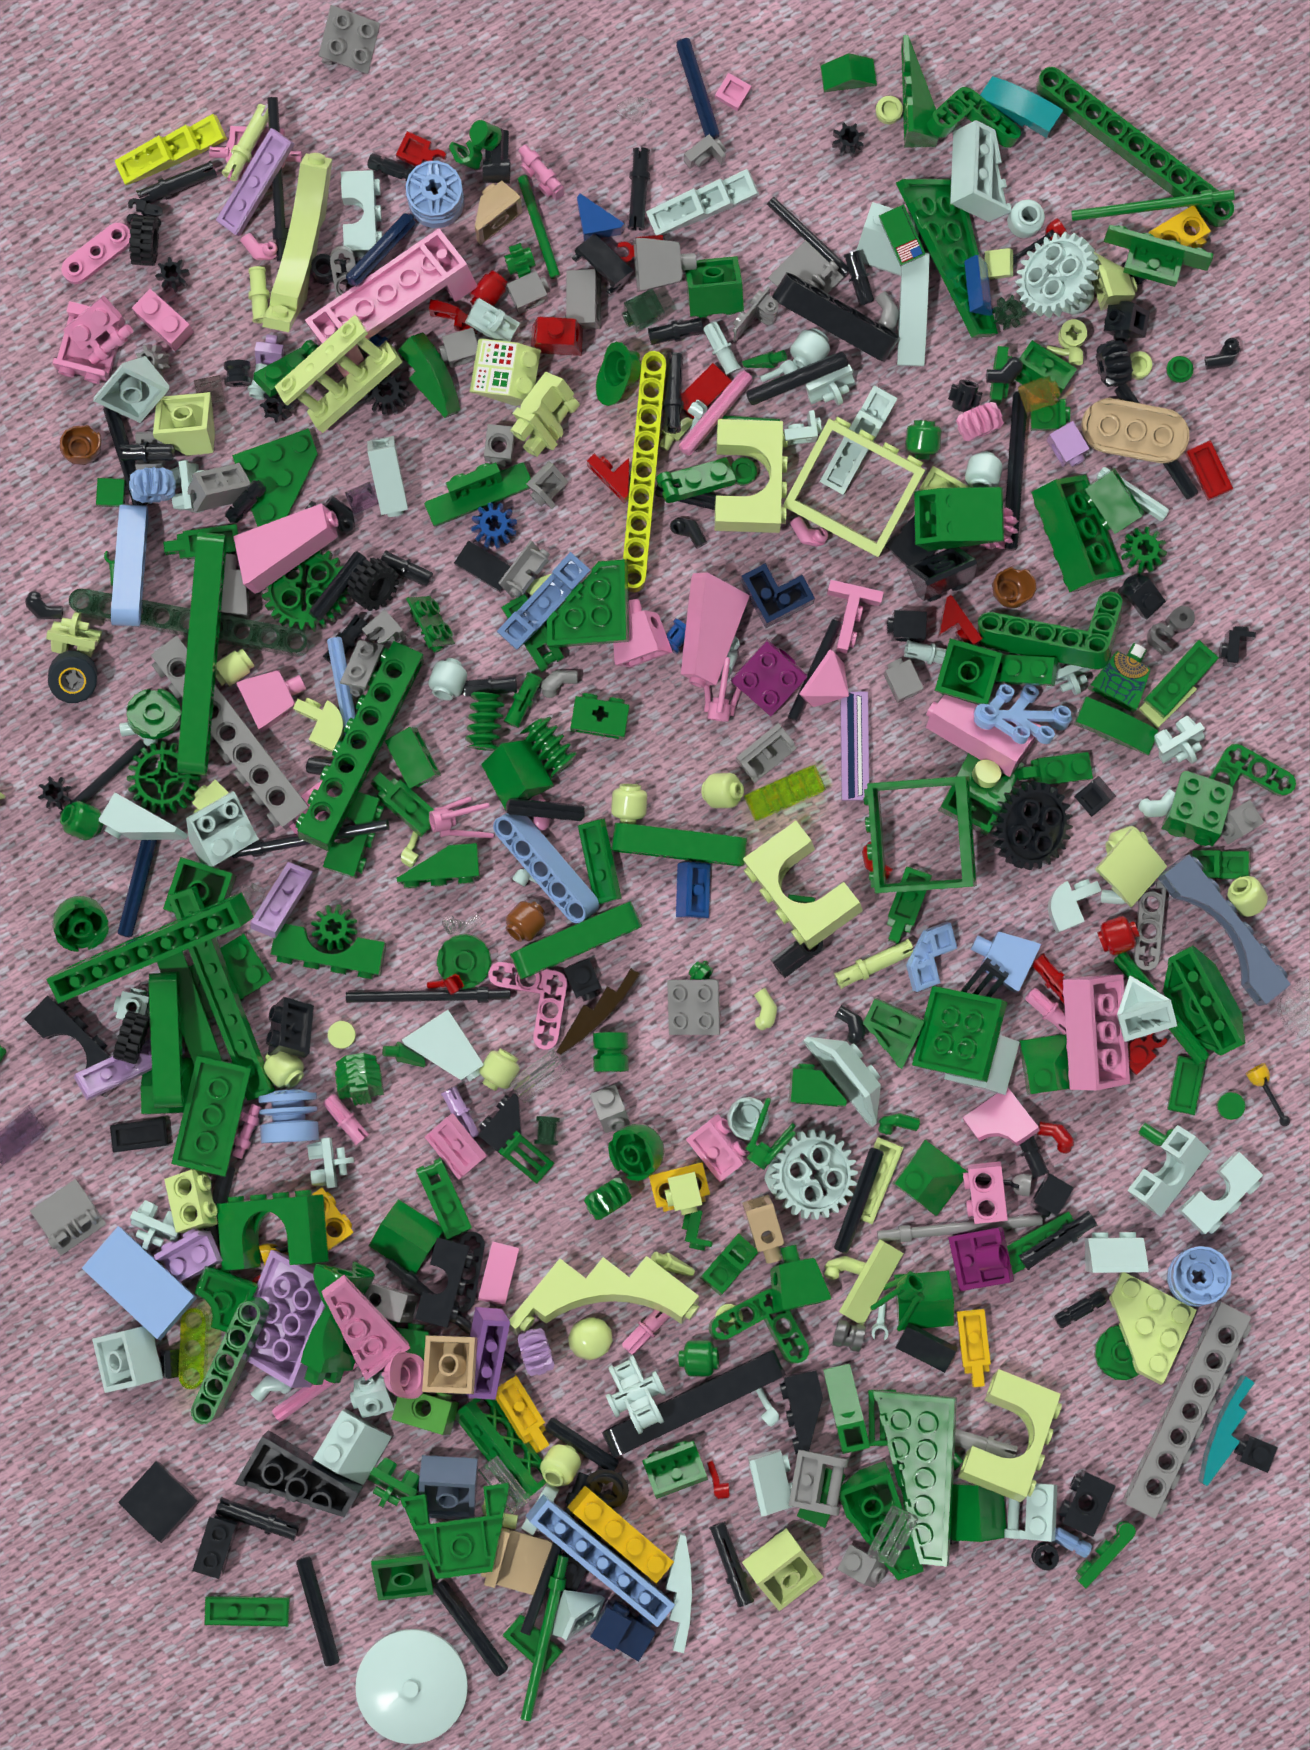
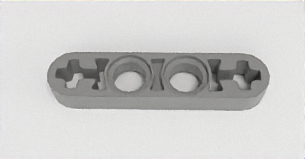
[1133,870,1166,971]

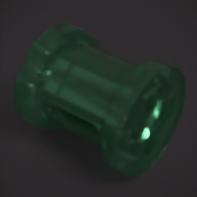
[534,1116,560,1146]

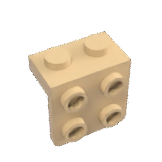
[481,1527,552,1595]

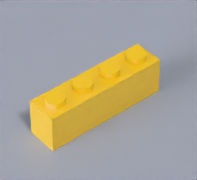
[567,1486,674,1584]

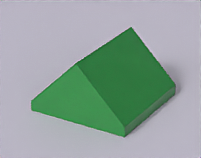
[934,638,1003,705]
[481,740,554,811]
[368,1199,443,1274]
[894,1270,954,1330]
[951,1483,1006,1542]
[371,1551,434,1601]

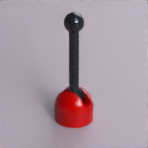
[1013,218,1067,265]

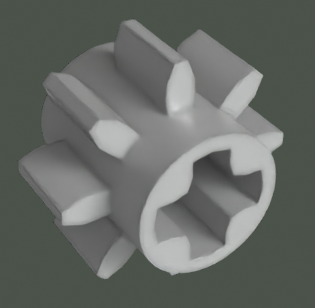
[136,344,170,376]

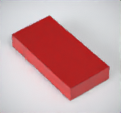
[681,363,732,419]
[1185,440,1234,501]

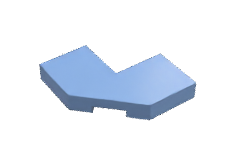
[906,922,957,992]

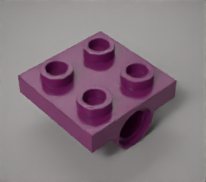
[730,639,808,717]
[948,1226,1014,1291]

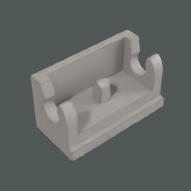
[566,269,601,329]
[187,463,250,512]
[362,609,406,651]
[736,723,797,783]

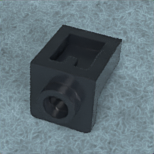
[564,959,602,1002]
[1234,1434,1278,1473]

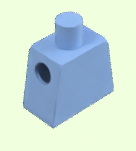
[970,932,1041,993]

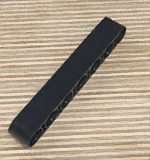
[601,1350,786,1458]

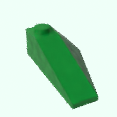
[901,35,943,148]
[839,1461,924,1581]

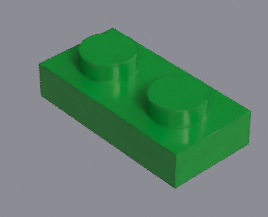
[989,346,1012,406]

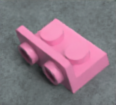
[686,1114,749,1182]

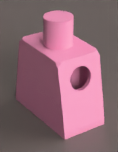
[613,599,672,668]
[236,670,306,733]

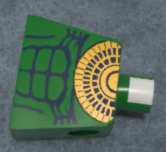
[1087,643,1151,713]

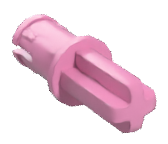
[1025,988,1066,1035]
[323,1094,369,1146]
[622,1309,670,1355]

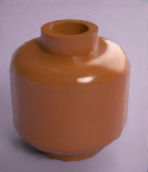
[506,901,546,942]

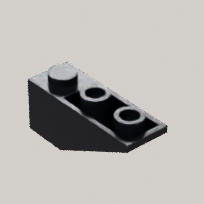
[779,1369,823,1455]

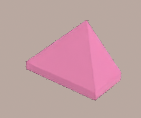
[799,650,849,707]

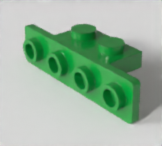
[1104,225,1214,287]
[424,462,531,527]

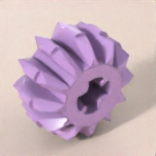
[518,1328,555,1376]

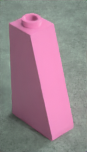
[233,503,338,594]
[681,572,750,688]
[926,694,1041,777]

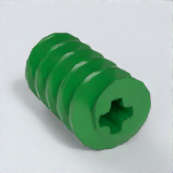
[465,692,505,751]
[520,716,577,778]

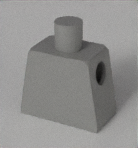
[633,238,697,292]
[221,554,250,619]
[364,1283,420,1323]

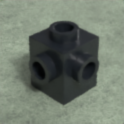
[1104,301,1150,342]

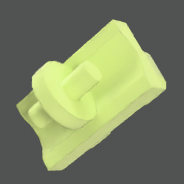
[46,612,102,658]

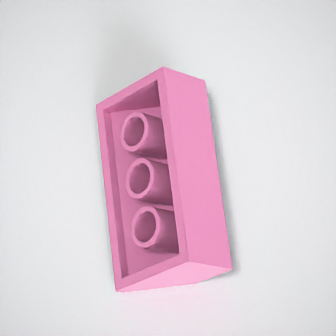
[1063,974,1130,1091]

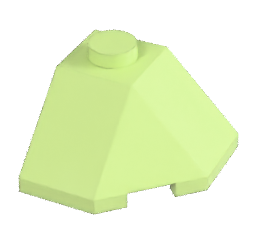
[1092,252,1137,311]

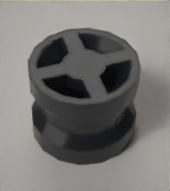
[224,360,251,387]

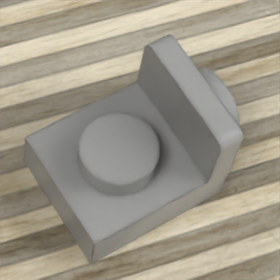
[683,134,726,169]

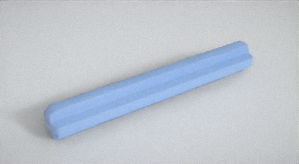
[327,637,360,744]

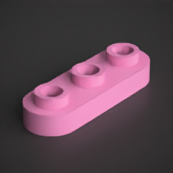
[61,223,131,284]

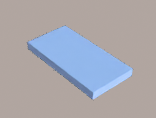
[82,1226,197,1340]

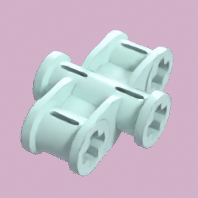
[605,1355,666,1434]

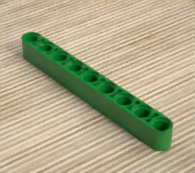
[1036,67,1234,227]
[177,532,227,775]

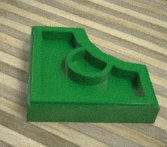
[195,1266,258,1334]

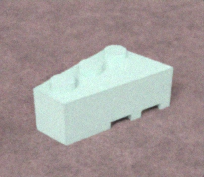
[950,120,1011,222]

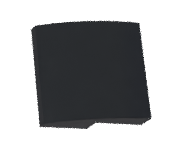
[118,1461,200,1543]

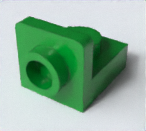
[1030,399,1070,431]

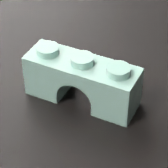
[341,170,382,257]
[1127,1125,1211,1217]
[1178,1152,1263,1234]

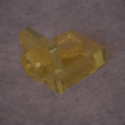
[1018,375,1061,413]

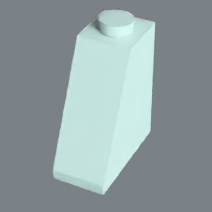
[367,436,408,517]
[402,1010,484,1082]

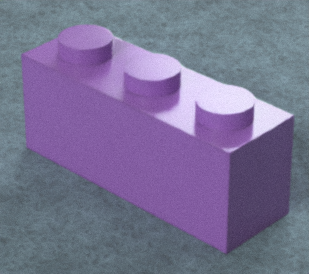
[467,1307,510,1400]

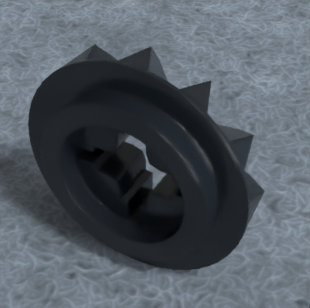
[585,1467,629,1508]

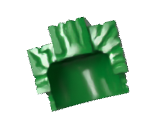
[335,1053,384,1106]

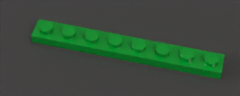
[168,886,275,1101]

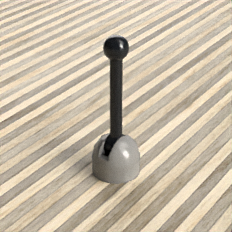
[975,1174,1032,1197]

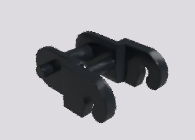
[126,198,163,227]

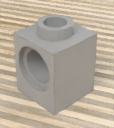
[507,271,550,314]
[439,328,478,368]
[484,424,515,467]
[883,658,924,703]

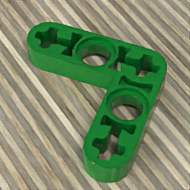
[927,87,1021,148]
[1209,744,1296,797]
[709,1289,809,1364]

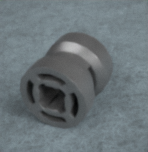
[832,1319,866,1353]

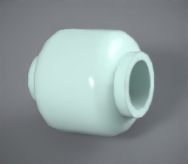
[1007,199,1045,238]
[790,328,830,368]
[965,451,1002,487]
[428,658,468,701]

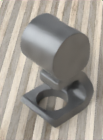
[1146,606,1195,656]

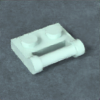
[1004,1483,1057,1542]

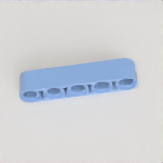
[111,505,148,626]
[493,813,599,923]

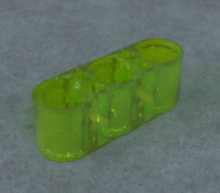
[744,765,827,821]
[179,1307,209,1389]

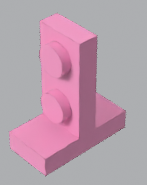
[827,580,884,654]

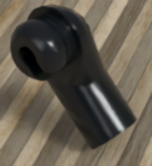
[986,357,1023,384]
[324,495,355,533]

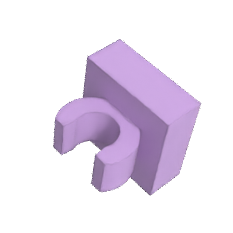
[255,334,284,365]

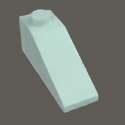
[99,793,188,840]

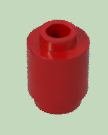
[469,270,508,307]

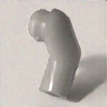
[541,670,577,698]

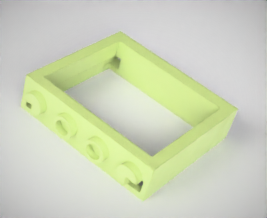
[783,417,926,557]

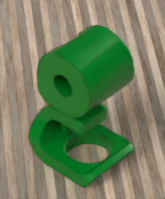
[449,120,502,170]

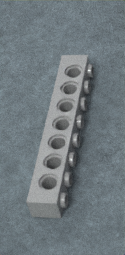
[151,636,309,830]
[1122,1301,1252,1519]

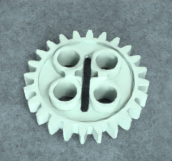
[1015,232,1099,318]
[768,1130,858,1220]

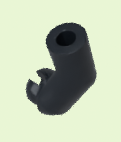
[1204,338,1240,370]
[670,517,708,549]
[25,591,63,619]
[835,1005,866,1044]

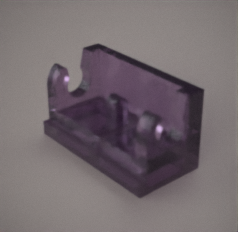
[0,1105,46,1166]

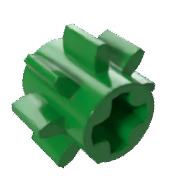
[504,243,536,278]

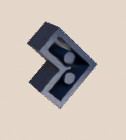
[740,563,815,629]
[590,1600,656,1662]

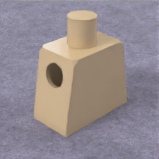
[742,1195,784,1263]

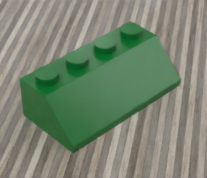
[1031,475,1125,593]

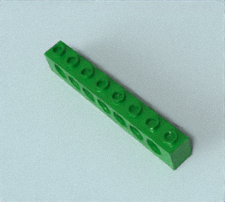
[296,641,424,852]
[46,892,254,1004]

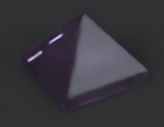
[345,482,379,514]

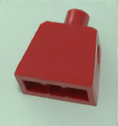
[531,317,583,356]

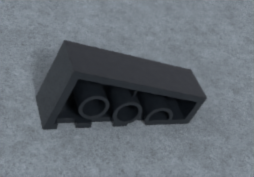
[235,1430,363,1517]

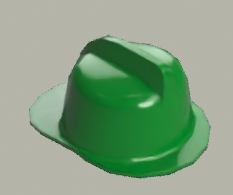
[596,341,641,406]

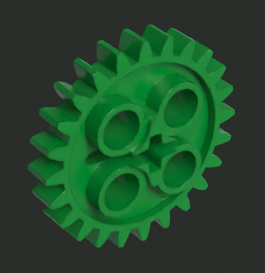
[262,549,349,633]

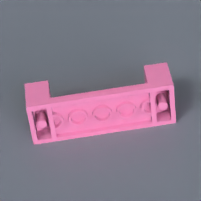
[305,228,477,378]

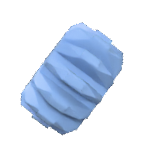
[129,467,176,504]

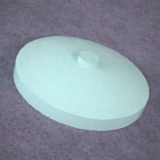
[355,1629,468,1744]

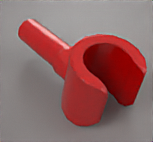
[427,974,464,994]
[707,1461,730,1499]

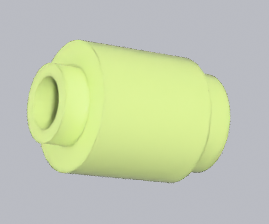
[216,649,255,687]

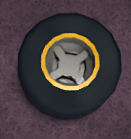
[48,651,97,703]

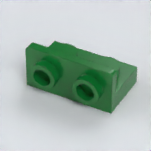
[1015,340,1077,402]

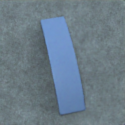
[497,552,591,650]

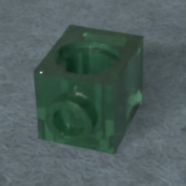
[621,288,665,333]

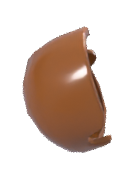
[60,425,101,465]
[992,567,1037,608]

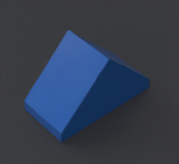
[577,194,624,241]

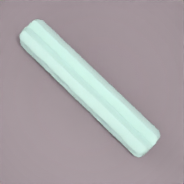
[1097,467,1169,521]

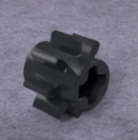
[832,122,865,158]
[155,257,190,293]
[948,379,983,412]
[260,393,296,423]
[38,776,73,810]

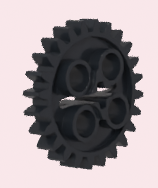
[990,781,1073,870]

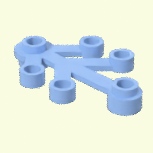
[974,684,1072,744]

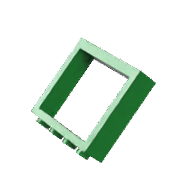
[863,776,977,893]

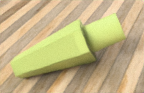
[659,417,693,451]
[651,1252,695,1276]

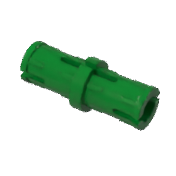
[503,672,543,728]

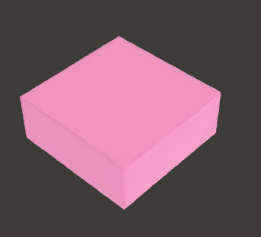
[715,73,752,111]

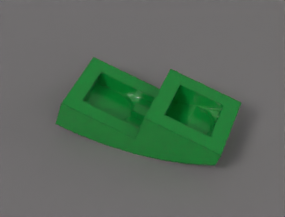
[1192,850,1251,879]
[700,1233,758,1296]

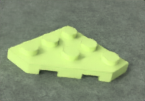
[1109,1272,1197,1385]

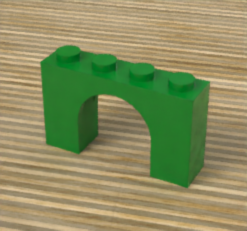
[217,1190,329,1271]

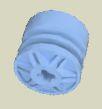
[405,160,464,229]
[259,1089,319,1143]
[1167,1246,1232,1307]

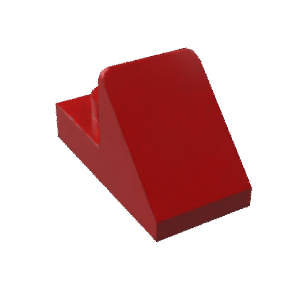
[587,453,629,504]
[937,595,982,646]

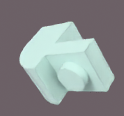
[1048,879,1101,933]

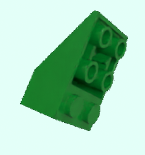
[914,487,1004,551]
[938,753,1024,836]

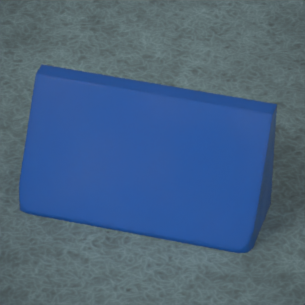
[964,255,993,316]
[676,862,711,918]

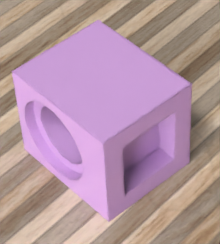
[1047,421,1089,467]

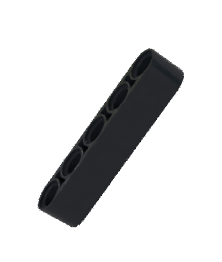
[772,272,899,362]

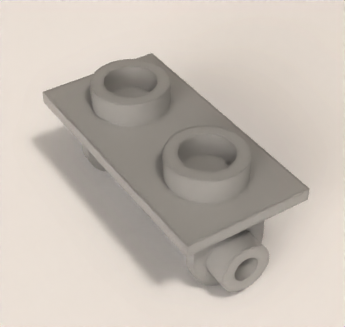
[499,540,550,598]
[340,640,384,696]

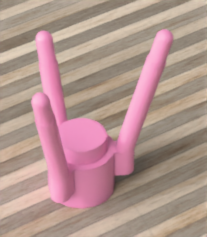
[704,657,741,722]
[429,797,494,838]

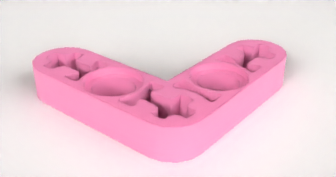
[488,962,567,1050]

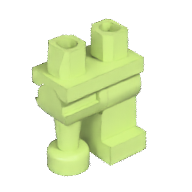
[510,372,580,457]

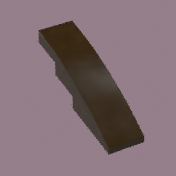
[556,968,640,1056]

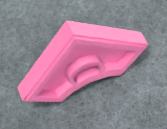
[962,1088,1040,1146]

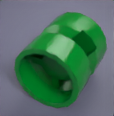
[593,1032,629,1072]

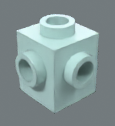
[113,988,150,1020]
[350,1372,394,1418]

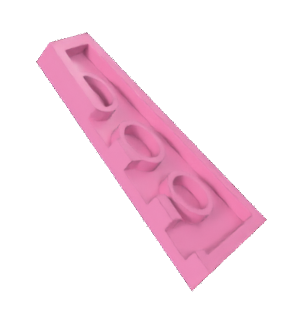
[322,1275,410,1381]

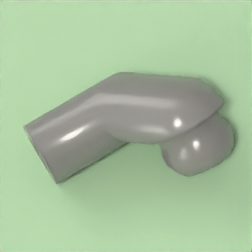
[875,291,899,329]

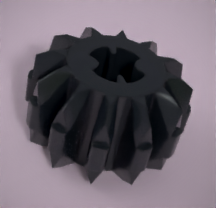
[1095,340,1133,387]
[365,373,410,416]

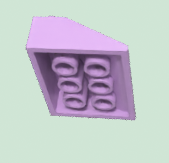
[238,1250,326,1388]

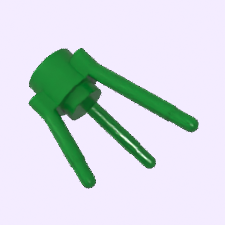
[745,1098,796,1170]
[870,1271,925,1331]

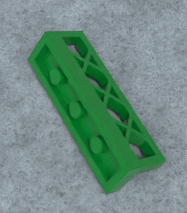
[455,1398,547,1503]

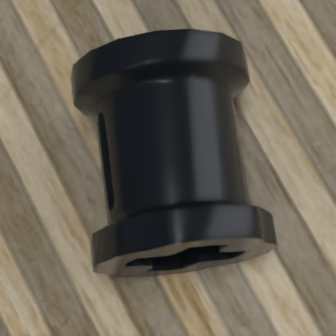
[1031,1542,1059,1571]

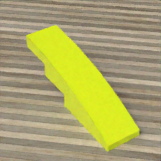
[114,114,227,185]

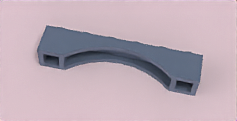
[1158,854,1291,1006]

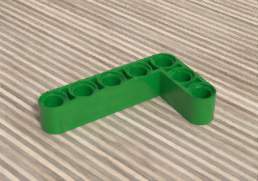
[978,592,1122,670]

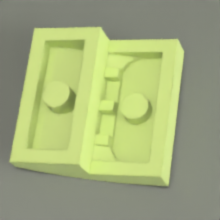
[1094,829,1167,907]

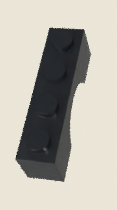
[24,995,114,1097]

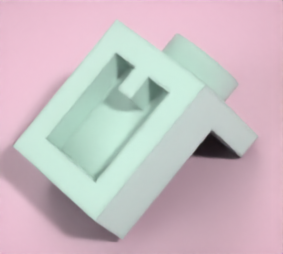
[784,410,822,446]

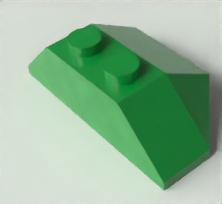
[1163,946,1246,1056]

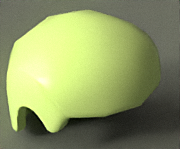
[568,1317,613,1360]

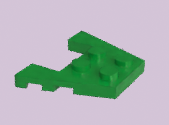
[400,1483,510,1579]

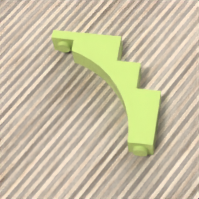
[262,153,333,332]
[509,1256,700,1336]

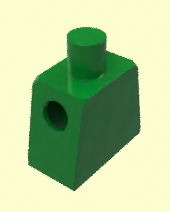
[770,1245,831,1313]

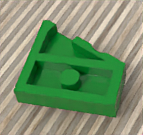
[863,997,925,1069]

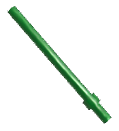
[1071,189,1235,221]
[520,1554,569,1721]

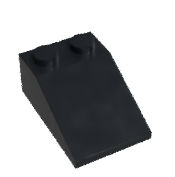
[906,547,977,602]

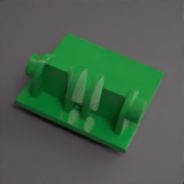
[406,596,455,653]

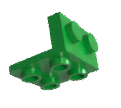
[1161,771,1233,847]

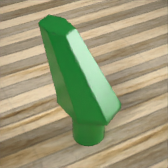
[742,350,787,368]
[382,1041,426,1068]

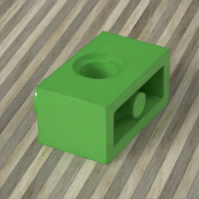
[391,1392,460,1435]

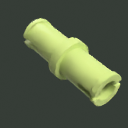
[248,266,270,324]

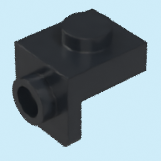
[1118,573,1166,620]
[1219,626,1256,667]

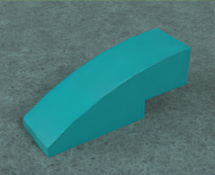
[980,76,1063,139]

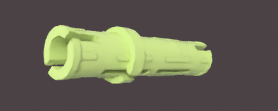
[222,104,268,181]
[834,939,914,989]

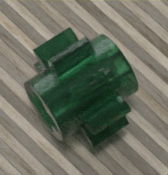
[992,295,1026,330]

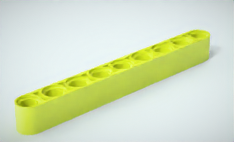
[623,351,666,593]

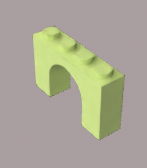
[714,419,788,533]
[743,821,863,950]
[958,1369,1062,1502]

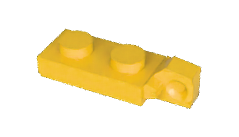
[956,1309,991,1388]
[496,1376,549,1453]

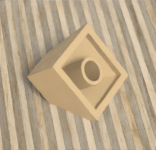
[475,181,523,245]
[422,1336,477,1394]

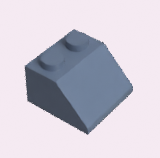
[419,1455,478,1520]

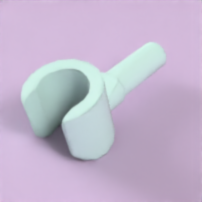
[760,360,798,382]
[688,400,708,431]
[513,869,538,887]
[871,1303,888,1340]
[756,1388,779,1427]

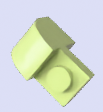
[293,698,344,752]

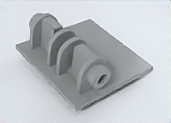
[318,5,380,74]
[768,240,844,294]
[733,286,779,343]
[667,979,720,1035]
[30,1179,106,1256]

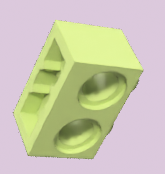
[164,1170,218,1233]

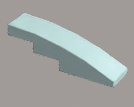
[646,169,759,235]
[897,253,929,367]
[820,385,898,495]
[665,1532,692,1653]

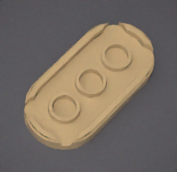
[1081,398,1190,464]

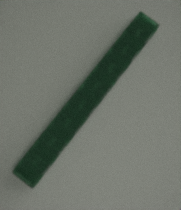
[69,589,310,657]

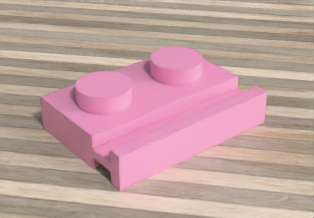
[425,1113,487,1180]

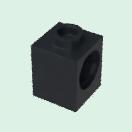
[887,610,927,643]
[1031,1173,1074,1218]

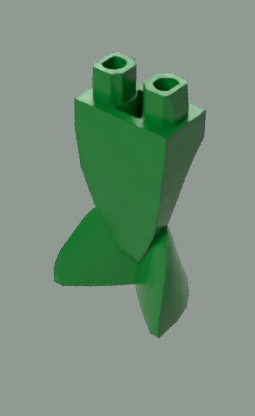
[300,1262,375,1385]

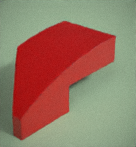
[429,299,478,334]

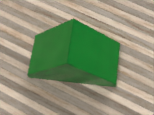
[820,53,877,92]

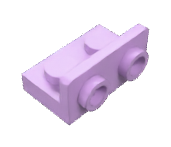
[154,1228,223,1284]

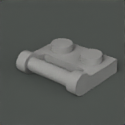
[788,1450,848,1516]

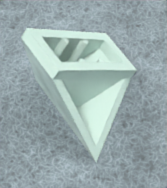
[1117,976,1177,1042]
[551,1590,605,1640]

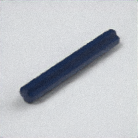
[676,38,720,139]
[346,213,416,287]
[117,840,157,938]

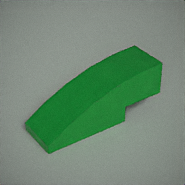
[398,332,461,418]
[1074,697,1158,756]

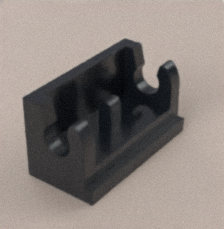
[572,234,633,295]

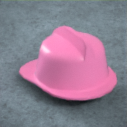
[381,1352,424,1399]

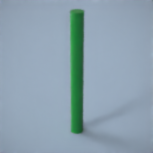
[517,175,561,279]

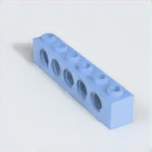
[526,1494,675,1627]

